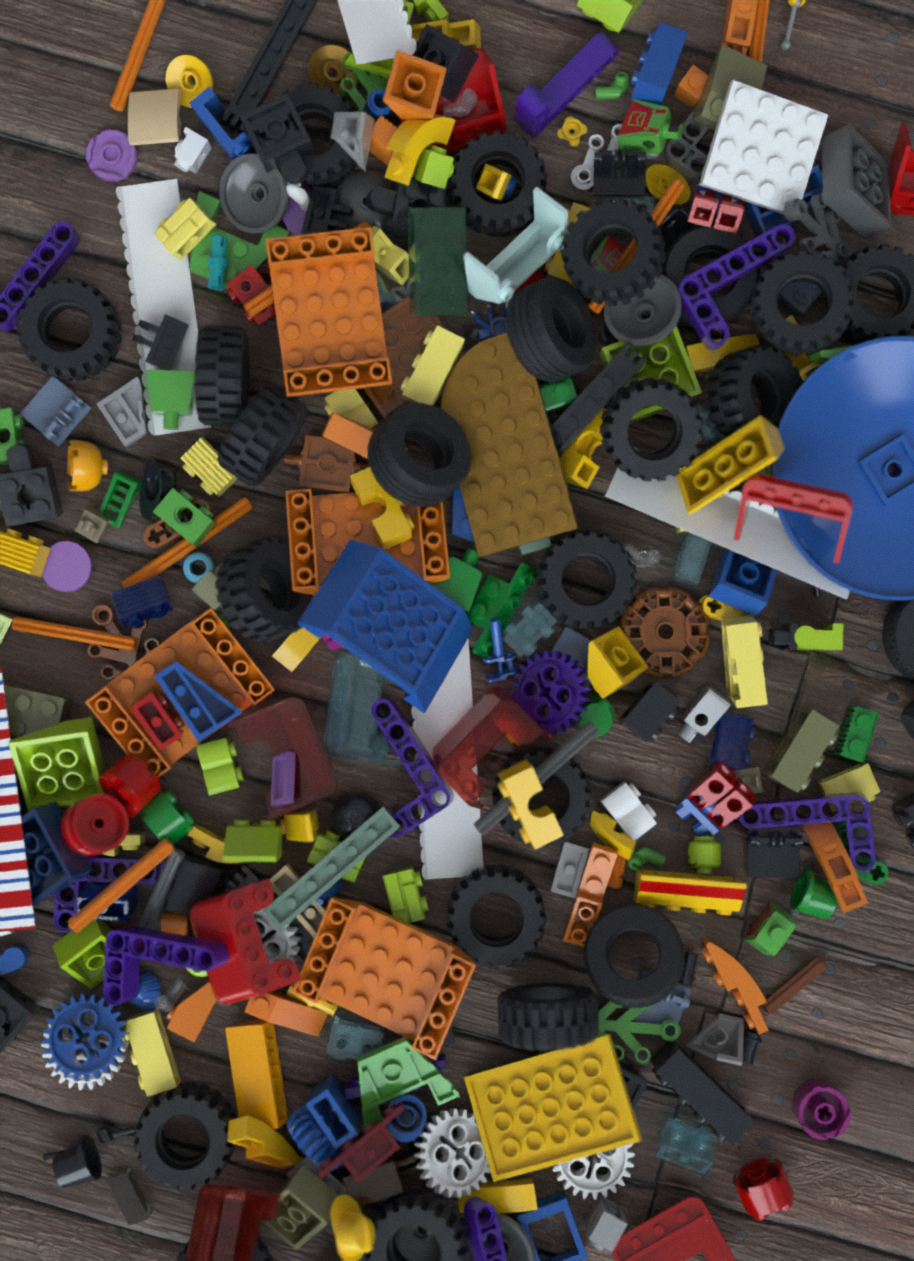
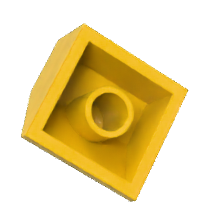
[588,626,649,699]

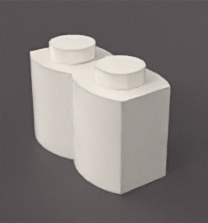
[599,781,657,841]

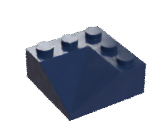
[21,801,93,907]

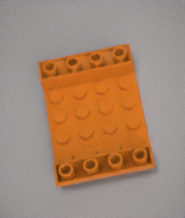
[266,227,392,397]
[285,489,450,595]
[85,608,275,777]
[293,897,476,1060]

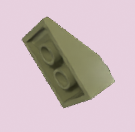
[691,45,767,130]

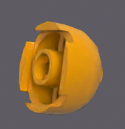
[67,440,108,492]

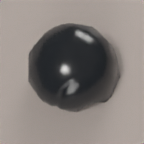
[658,204,694,245]

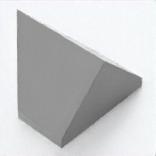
[330,112,374,172]
[685,1013,744,1066]

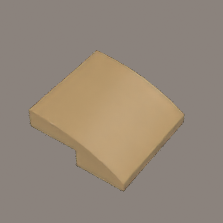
[128,88,182,146]

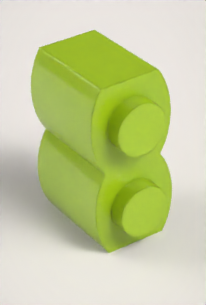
[196,737,244,796]

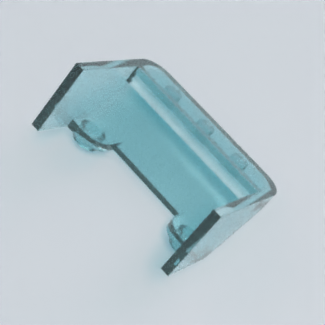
[324,653,402,766]

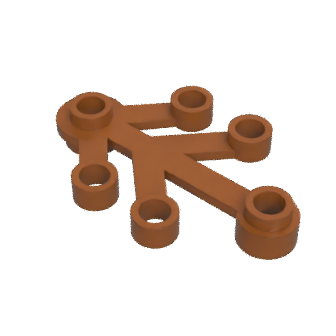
[87,605,160,680]

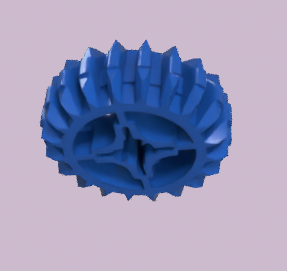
[287,1104,346,1172]

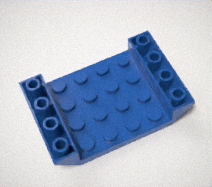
[297,540,473,713]

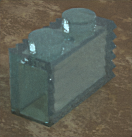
[671,531,712,586]

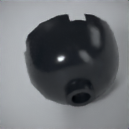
[331,791,381,840]

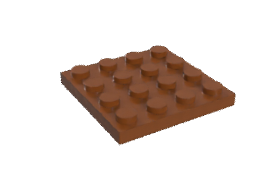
[363,289,464,418]

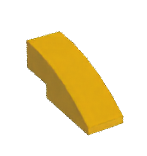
[410,19,481,50]
[476,164,512,200]
[685,334,760,374]
[228,1115,301,1169]
[458,1177,538,1214]

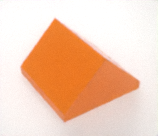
[383,50,447,119]

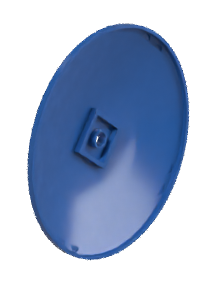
[770,336,914,600]

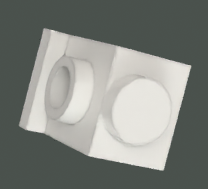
[174,127,211,174]

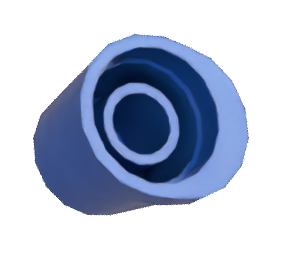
[386,1095,427,1144]

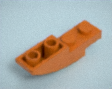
[721,0,758,55]
[802,808,868,913]
[563,843,618,947]
[701,938,768,1035]

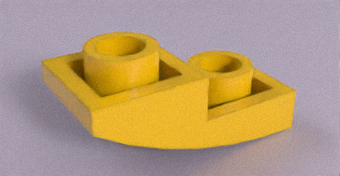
[272,628,321,672]
[590,811,636,861]

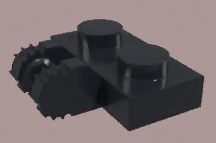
[301,186,354,235]
[132,314,189,370]

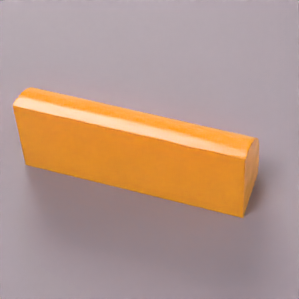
[225,1019,289,1129]

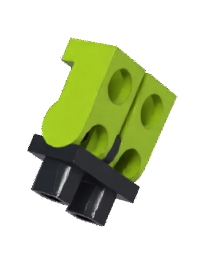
[768,623,844,651]

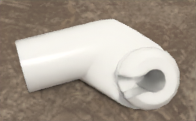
[286,182,310,211]

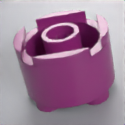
[792,1079,851,1140]

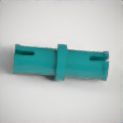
[207,235,228,290]

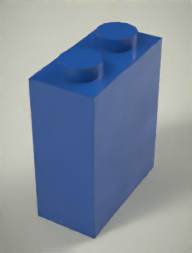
[306,1074,362,1149]

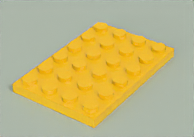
[464,1034,642,1182]

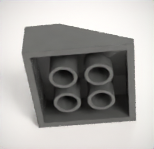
[820,124,891,238]

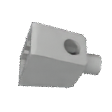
[678,683,731,743]

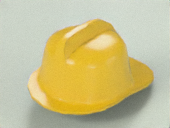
[330,1195,375,1261]

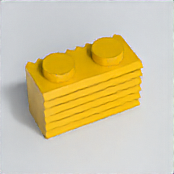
[0,528,51,577]

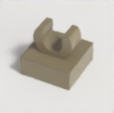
[75,507,111,543]
[732,766,763,793]

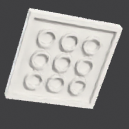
[699,80,828,214]

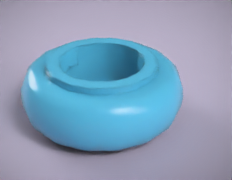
[183,552,215,583]

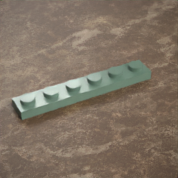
[263,806,400,931]

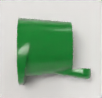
[573,695,615,739]
[790,869,838,920]

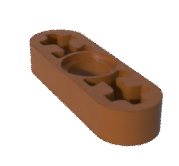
[143,499,212,549]

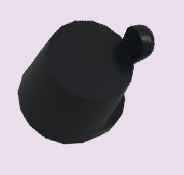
[43,1135,102,1188]

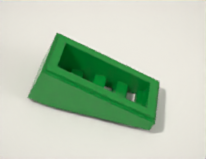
[98,470,143,529]

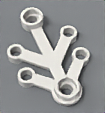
[571,124,660,198]

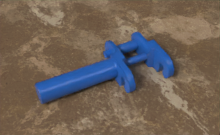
[483,618,517,682]

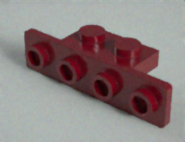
[317,1103,405,1182]

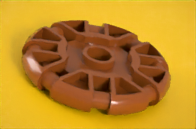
[619,586,711,678]

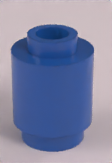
[364,89,391,123]

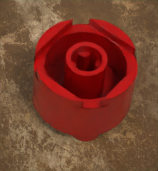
[98,754,161,817]
[733,1158,794,1220]

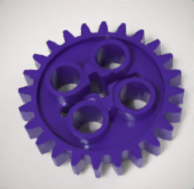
[510,650,591,735]

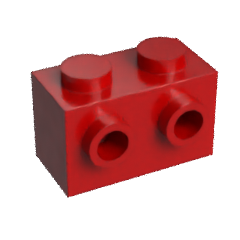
[226,265,276,326]
[130,689,185,751]

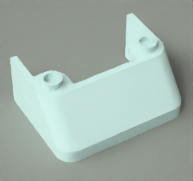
[464,187,568,304]

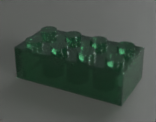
[408,207,467,316]

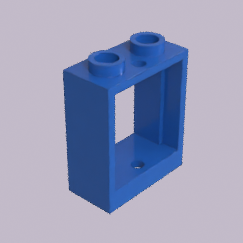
[517,1190,588,1261]

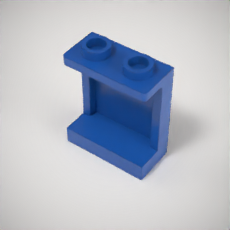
[189,87,255,161]

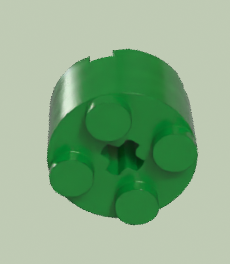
[139,789,195,845]

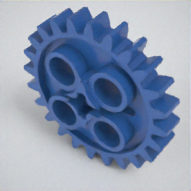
[42,994,129,1082]

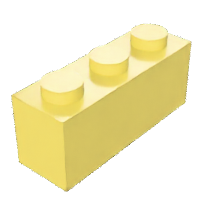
[400,325,465,406]
[123,1007,181,1097]

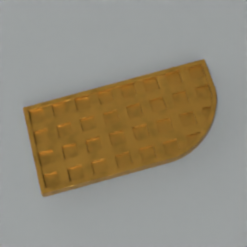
[441,333,579,557]

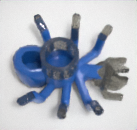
[462,301,509,351]

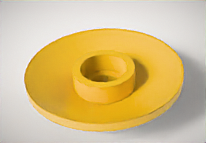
[166,55,213,108]
[645,164,691,205]

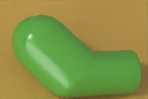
[595,72,630,99]
[627,847,666,870]

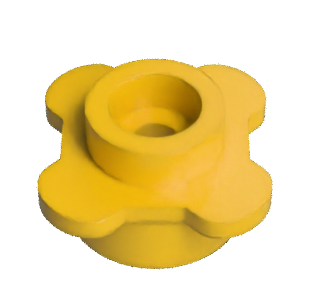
[557,116,587,147]

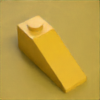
[280,808,320,842]

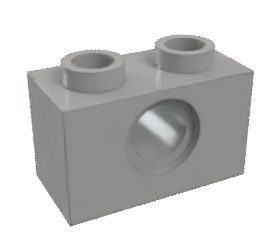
[585,1194,627,1252]

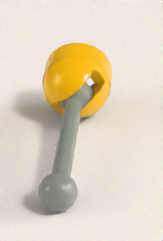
[781,0,806,50]

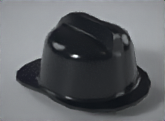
[139,459,177,520]

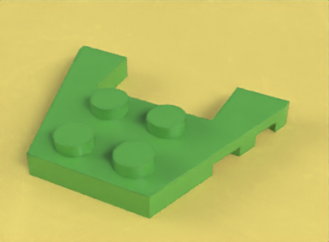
[190,191,290,289]
[357,1036,460,1128]

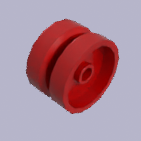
[61,794,129,856]

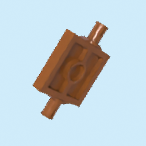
[284,435,370,493]

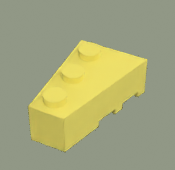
[721,614,768,708]

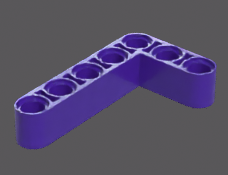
[514,32,620,138]
[0,222,79,331]
[678,224,795,350]
[371,698,454,838]
[739,792,876,872]
[54,855,176,932]
[103,925,229,1005]
[464,1197,507,1261]

